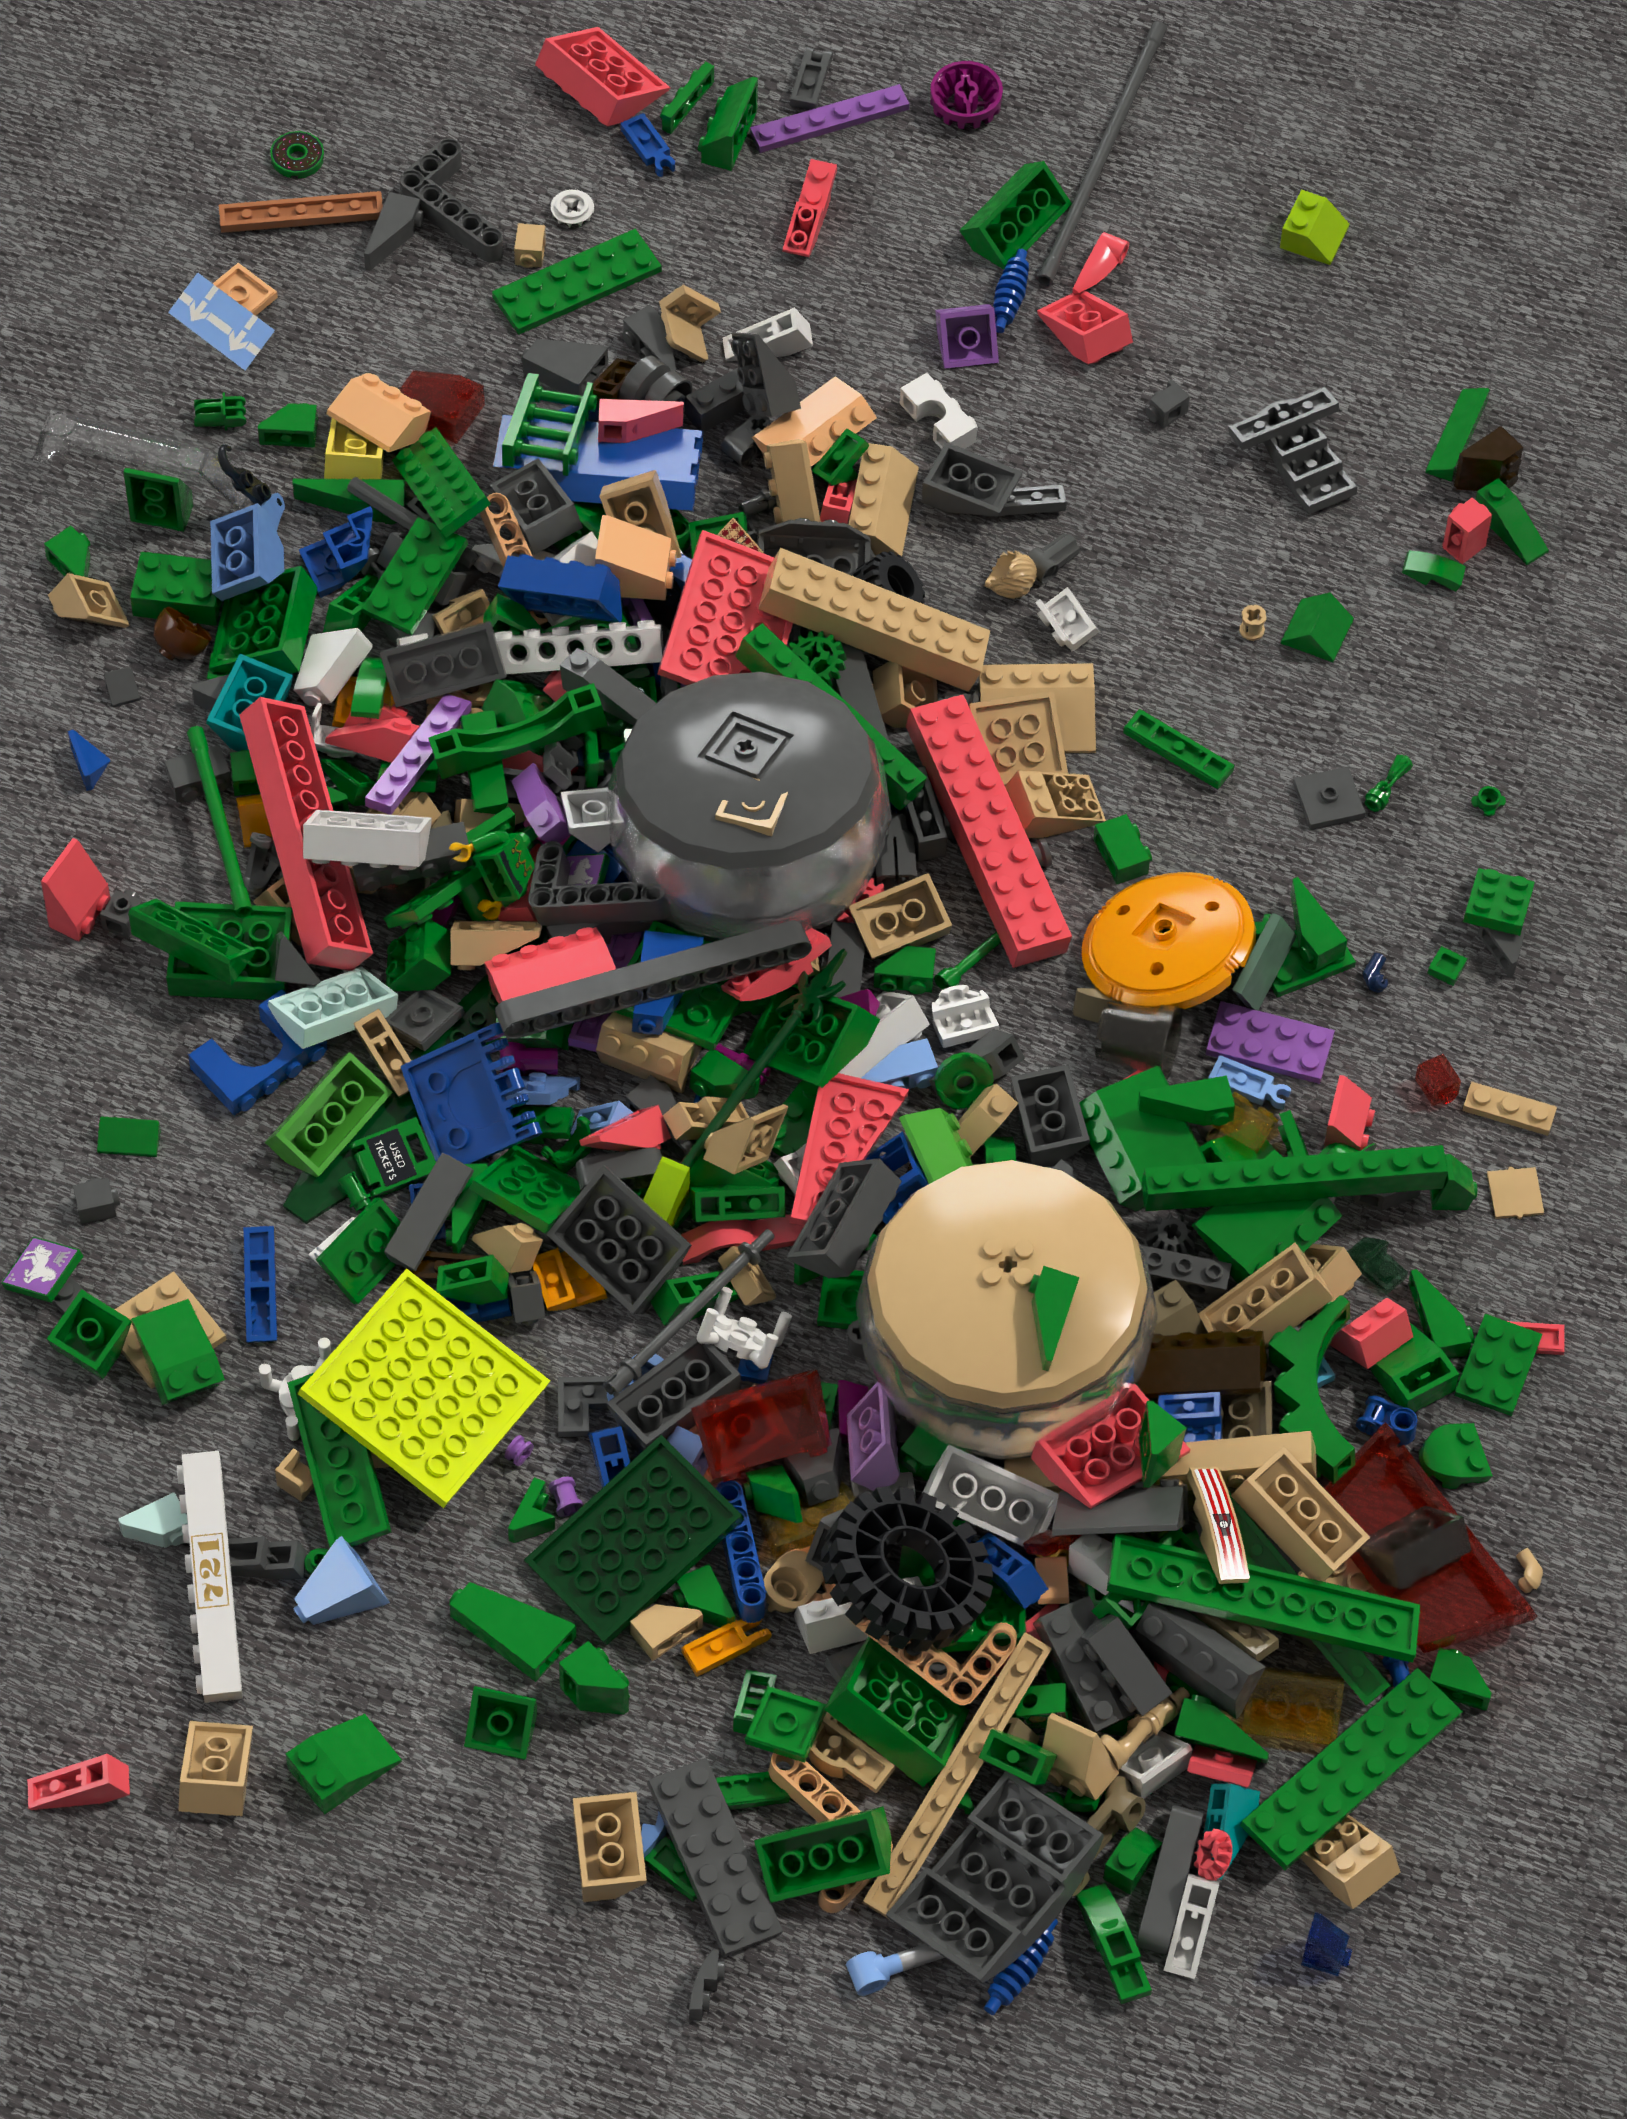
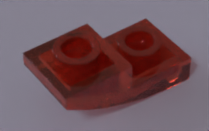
[1023,1529,1083,1557]

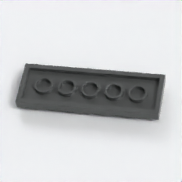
[647,1758,783,1957]

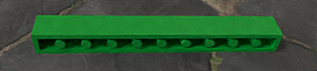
[1141,1145,1448,1212]

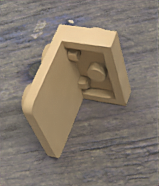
[659,285,721,363]

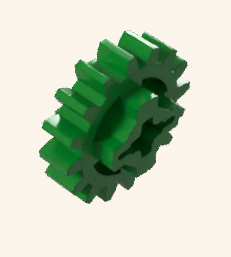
[789,631,847,687]

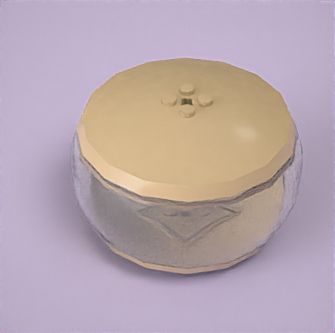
[855,1160,1158,1460]

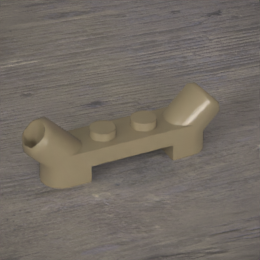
[1072,1776,1146,1896]

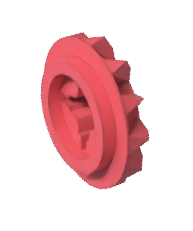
[1194,1829,1233,1881]

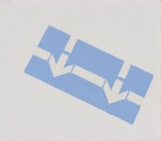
[168,273,275,370]

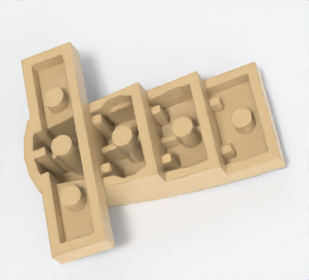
[808,1712,895,1793]

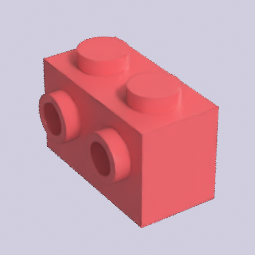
[1442,498,1492,564]

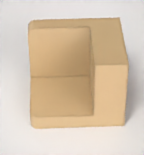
[275,1448,314,1502]

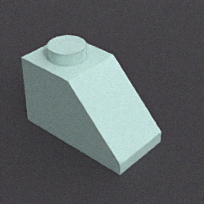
[118,1492,188,1548]

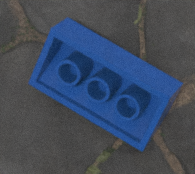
[498,554,622,622]

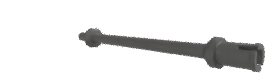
[603,1229,775,1397]

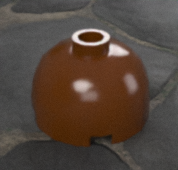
[153,607,212,660]

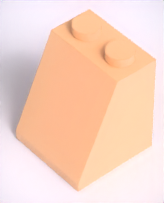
[595,515,677,600]

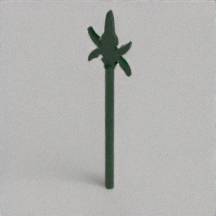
[680,948,847,1169]

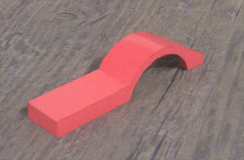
[681,1214,804,1265]

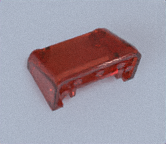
[691,1369,832,1482]

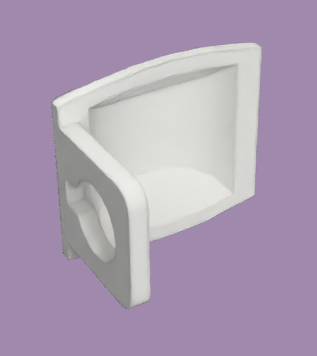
[311,703,357,758]

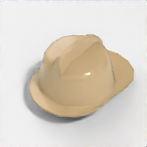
[763,1550,823,1613]

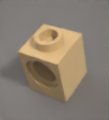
[514,223,546,268]

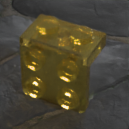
[1210,1091,1280,1153]

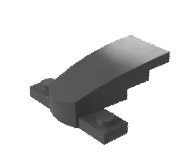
[1228,387,1357,514]

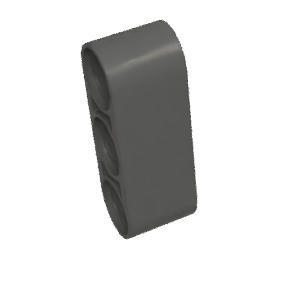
[575,1148,662,1192]

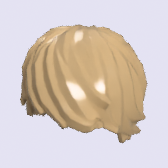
[984,550,1037,599]

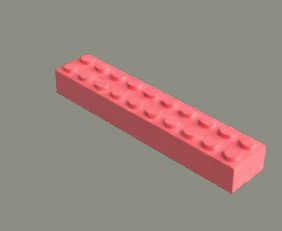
[906,694,1072,968]
[239,697,373,971]

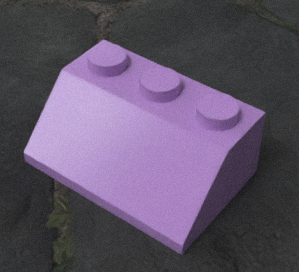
[847,1378,900,1491]

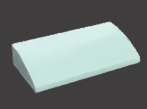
[268,967,398,1049]

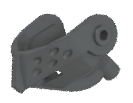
[243,832,283,896]

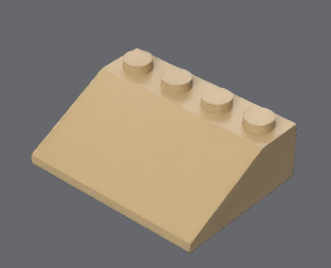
[978,663,1096,753]

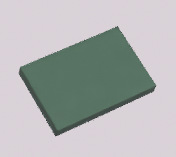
[1232,913,1297,1011]

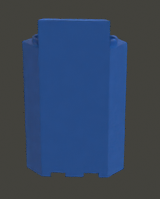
[493,415,703,512]

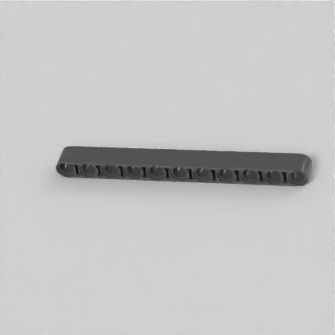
[495,920,812,1039]

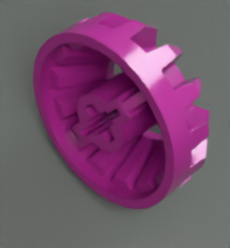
[930,61,1003,129]

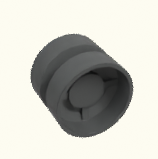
[619,355,692,411]

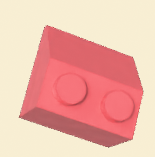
[1323,1075,1375,1151]
[1329,1298,1413,1369]

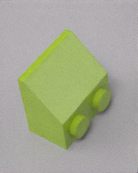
[1280,189,1350,265]

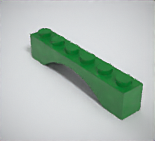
[428,683,607,779]

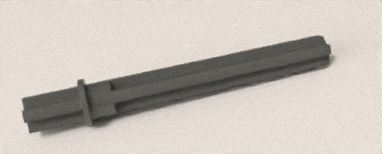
[347,477,478,569]

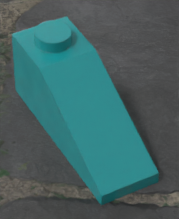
[1197,1784,1260,1880]

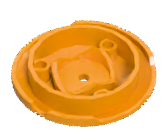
[1082,872,1256,1009]

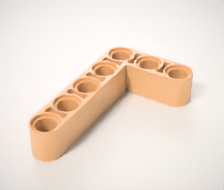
[480,493,548,626]
[850,1602,1017,1705]
[768,1753,893,1913]

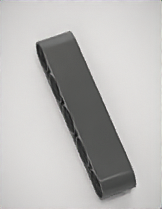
[1136,1805,1204,1955]

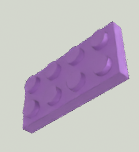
[1205,1001,1335,1084]

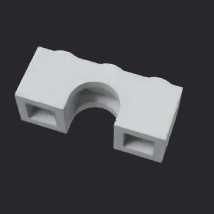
[900,373,978,449]

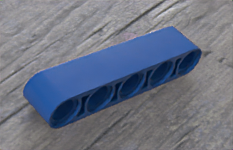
[716,1480,766,1623]

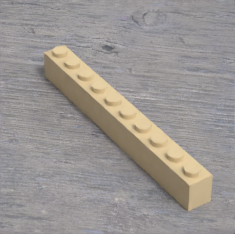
[1004,1431,1316,1494]

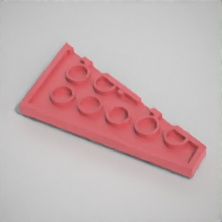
[789,1073,909,1226]

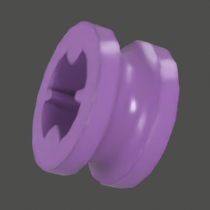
[504,1435,534,1466]

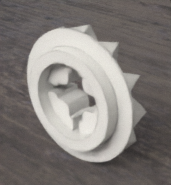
[551,190,594,228]

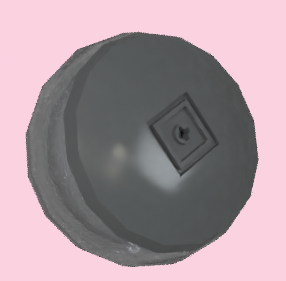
[607,672,892,942]

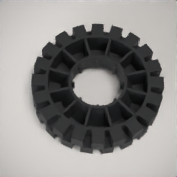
[821,1486,993,1651]

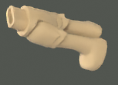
[1100,1687,1190,1770]

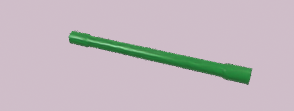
[187,726,253,917]

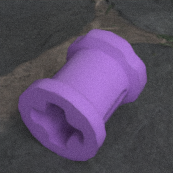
[548,1476,583,1517]

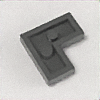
[558,1376,610,1437]

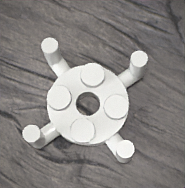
[697,1287,792,1369]
[259,1338,332,1441]

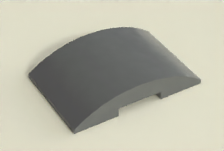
[886,1771,1104,1983]

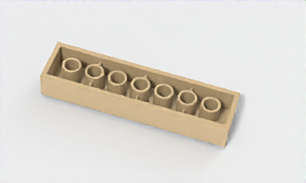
[758,548,990,692]

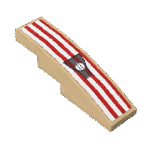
[1186,1467,1250,1584]

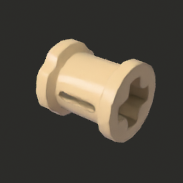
[1239,605,1266,641]

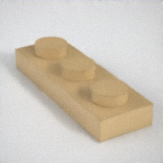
[1462,1082,1557,1136]

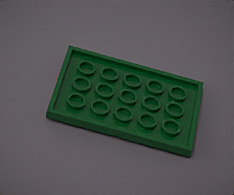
[524,1435,744,1646]

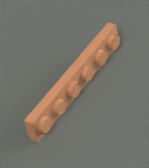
[219,191,383,233]

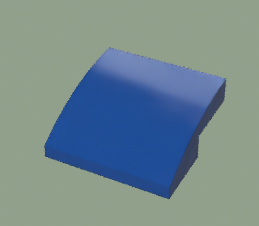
[1158,1392,1222,1443]

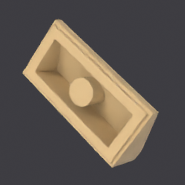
[718,1246,776,1305]

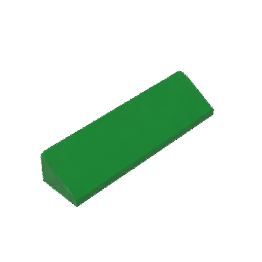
[1425,388,1490,482]
[460,710,508,815]

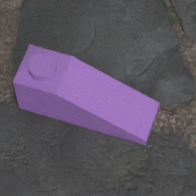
[512,763,571,843]

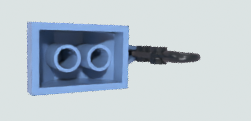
[210,444,285,601]

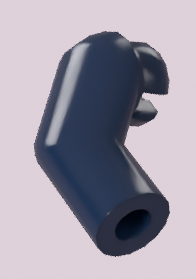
[1362,952,1388,993]

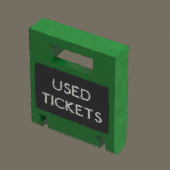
[350,1117,436,1199]

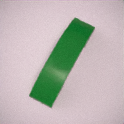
[351,657,388,719]

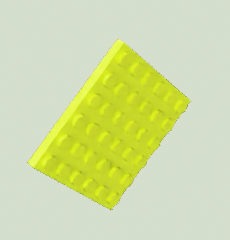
[298,1269,550,1508]

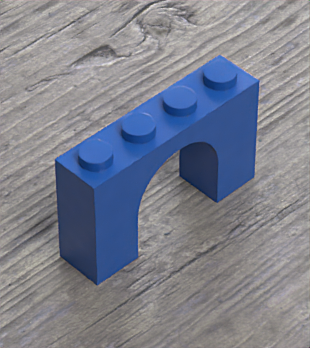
[188,989,328,1116]

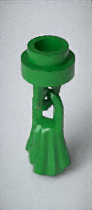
[1365,754,1413,812]

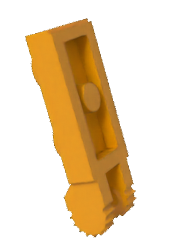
[681,1619,772,1677]

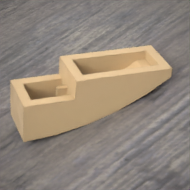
[663,1096,749,1140]

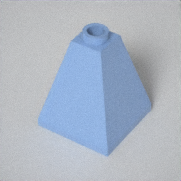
[293,1536,390,1625]

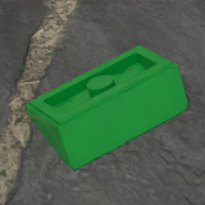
[97,1116,161,1157]

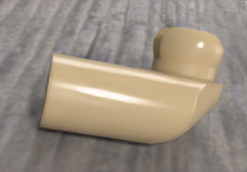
[1516,1548,1543,1593]

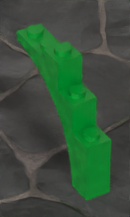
[1268,1295,1355,1483]

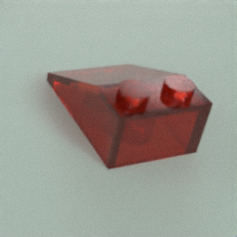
[399,370,485,444]

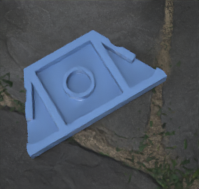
[499,1072,580,1105]

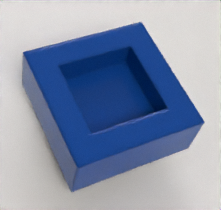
[738,1354,773,1385]

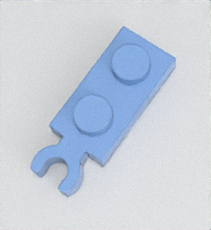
[1208,1055,1291,1109]

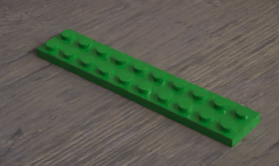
[1106,1533,1420,1663]

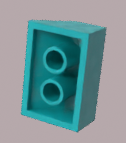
[206,654,293,752]

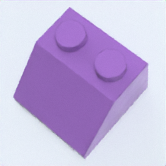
[935,304,999,369]

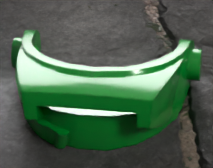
[541,1116,592,1174]

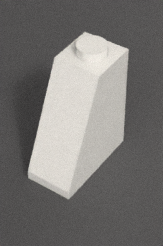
[293,628,373,706]

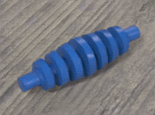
[993,249,1029,333]
[984,1918,1058,2015]

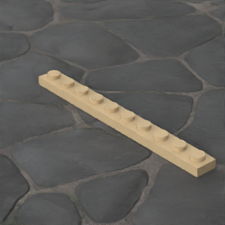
[862,1632,1052,1920]

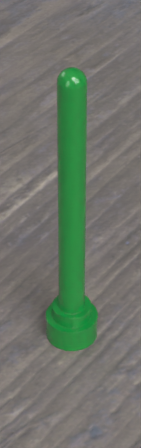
[934,931,1001,990]

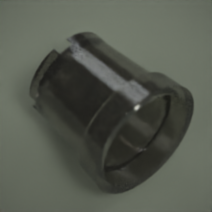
[1095,1002,1182,1080]

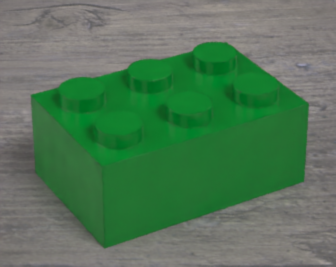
[130,552,222,626]

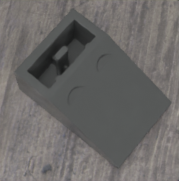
[731,332,801,417]

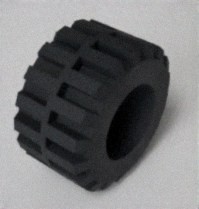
[851,551,925,604]

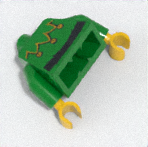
[449,830,535,920]

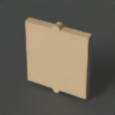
[1487,1167,1544,1219]

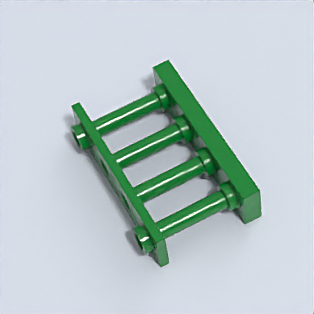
[502,373,597,476]

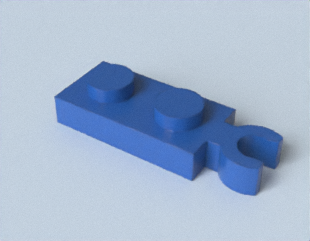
[620,113,675,177]

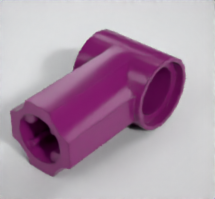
[500,1042,558,1076]

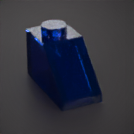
[1301,1912,1353,1976]

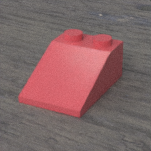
[1037,290,1133,365]
[41,838,111,942]

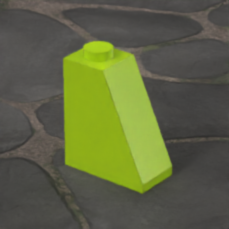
[643,1156,690,1227]

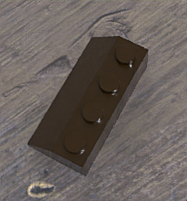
[1138,1329,1268,1399]

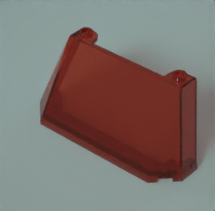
[1324,1422,1538,1653]

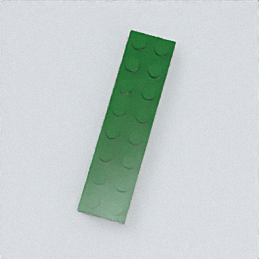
[1240,1668,1463,1871]

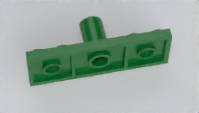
[383,826,538,929]

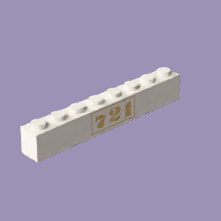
[177,1451,243,1703]

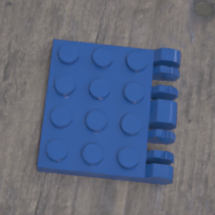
[400,1022,543,1164]

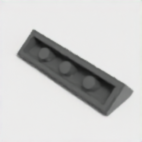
[384,1153,474,1271]

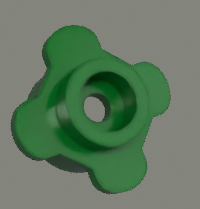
[1471,786,1506,816]

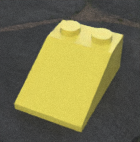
[324,418,385,479]

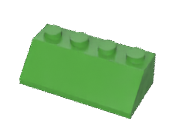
[265,1052,393,1177]
[899,1108,976,1184]

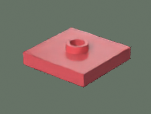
[1187,1744,1257,1788]

